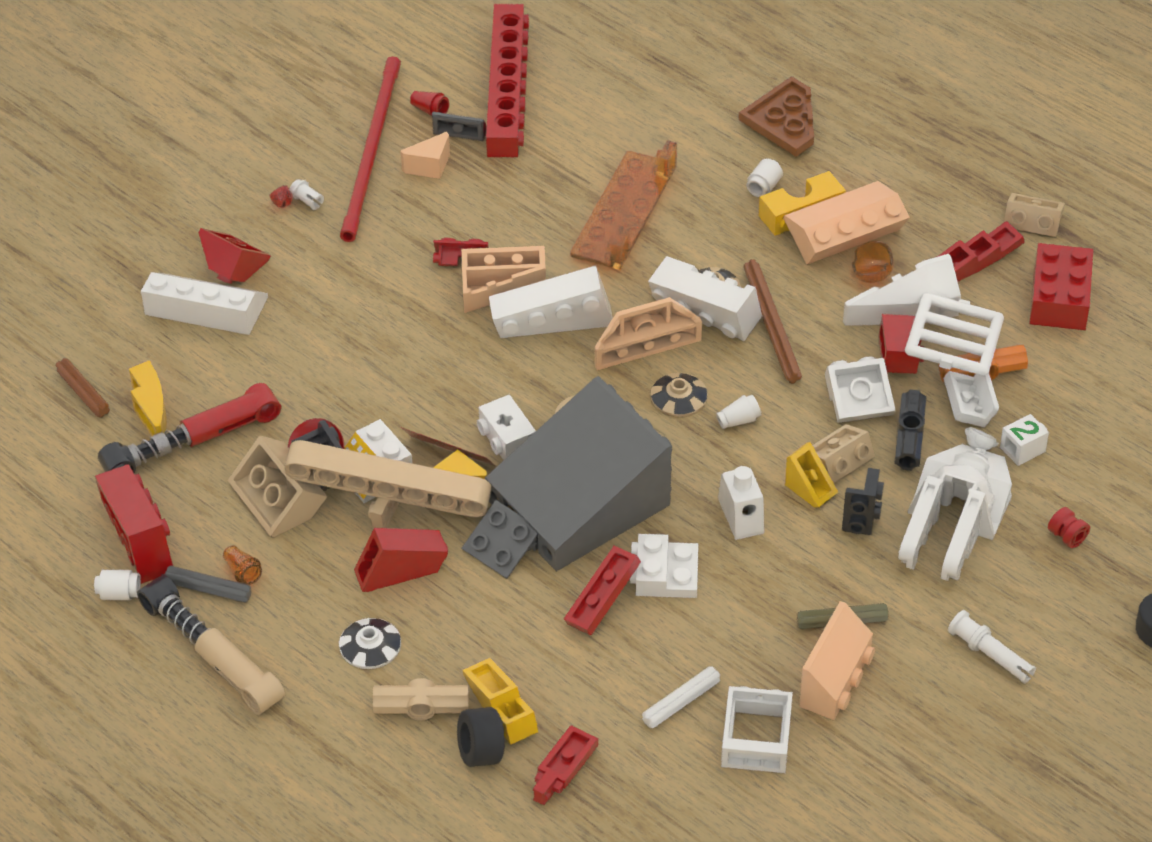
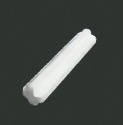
[642,666,720,728]

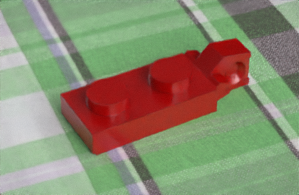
[533,725,599,806]

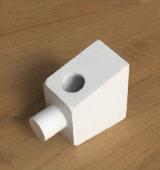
[718,466,764,540]

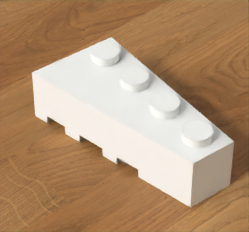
[648,256,762,341]

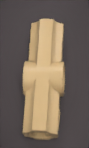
[373,678,469,721]

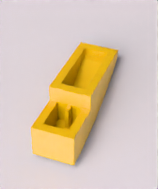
[129,360,167,436]
[462,658,539,745]

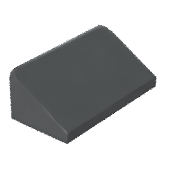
[432,112,487,141]

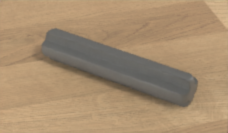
[165,566,252,602]

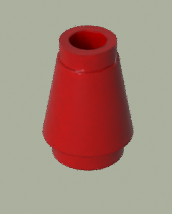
[410,91,450,116]

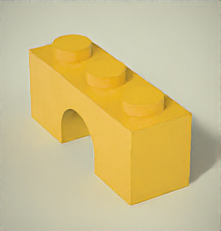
[759,171,846,236]

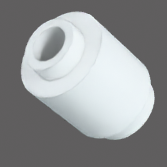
[747,159,783,197]
[94,570,141,600]

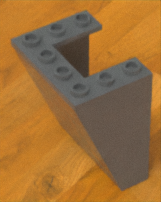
[485,376,672,572]

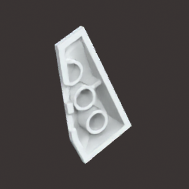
[843,254,961,326]

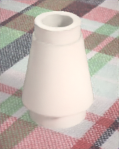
[716,395,761,429]

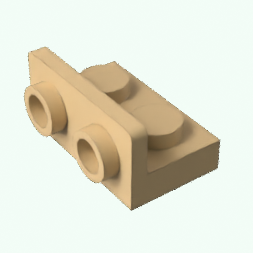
[1004,193,1065,237]
[813,424,875,483]

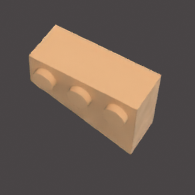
[461,246,546,313]

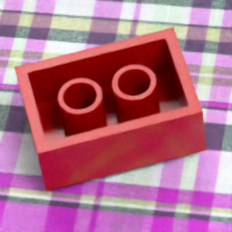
[1029,243,1094,331]

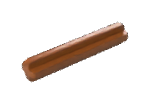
[56,358,110,417]

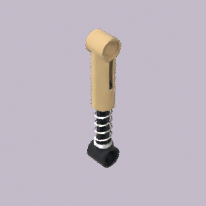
[137,574,285,715]

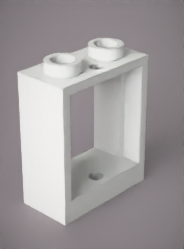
[721,686,793,773]

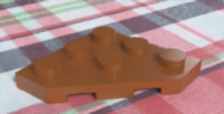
[739,76,814,157]

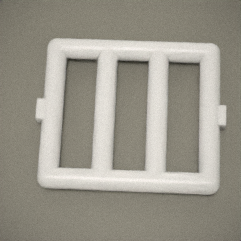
[905,293,1004,376]

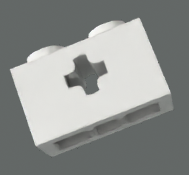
[477,395,536,460]

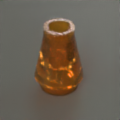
[223,545,262,585]

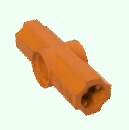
[938,345,1028,382]

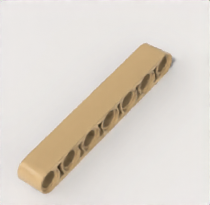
[284,440,491,517]

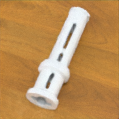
[948,610,1036,684]

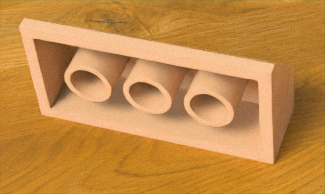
[783,181,910,265]

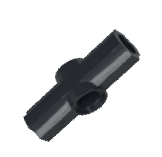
[894,389,927,471]

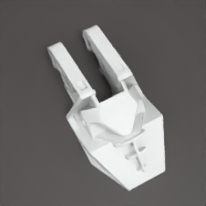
[898,444,1012,581]

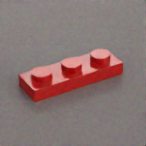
[564,546,641,636]

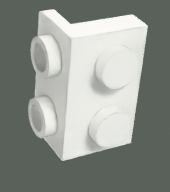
[943,371,999,427]

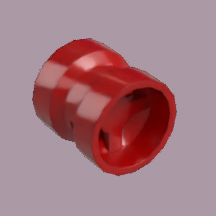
[1047,507,1091,549]

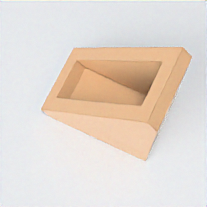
[400,132,450,179]

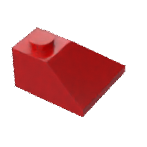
[198,228,271,284]

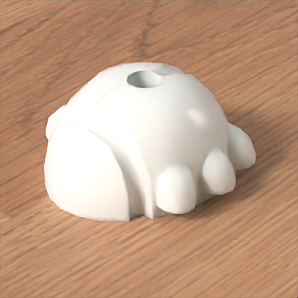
[965,427,999,450]

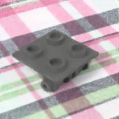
[461,500,538,579]

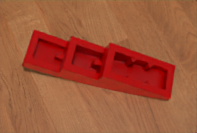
[937,221,1025,282]

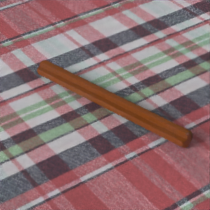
[743,259,802,384]

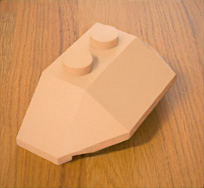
[595,297,702,370]

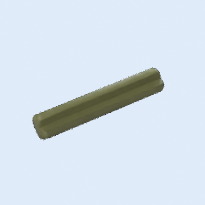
[797,603,888,629]

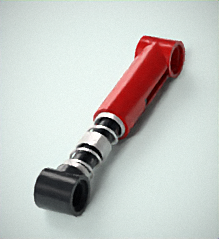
[97,383,282,473]

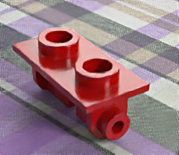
[433,237,489,267]

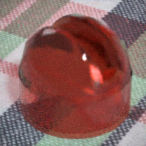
[269,185,293,208]

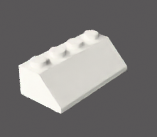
[141,272,268,335]

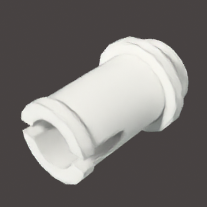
[290,179,324,210]

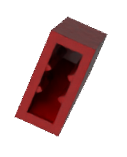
[354,528,448,592]

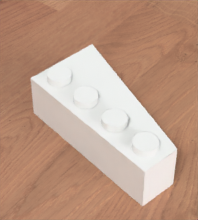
[489,266,613,338]

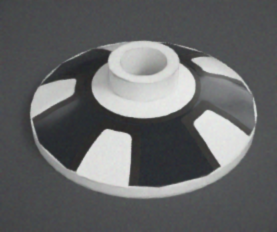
[339,618,401,669]

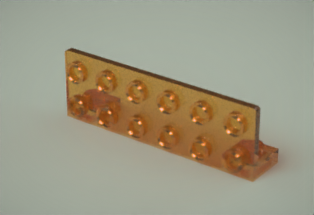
[570,140,677,270]

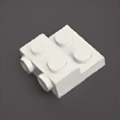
[825,356,896,423]
[630,534,698,598]

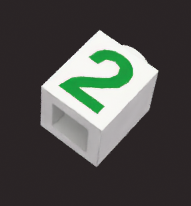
[1000,414,1049,466]

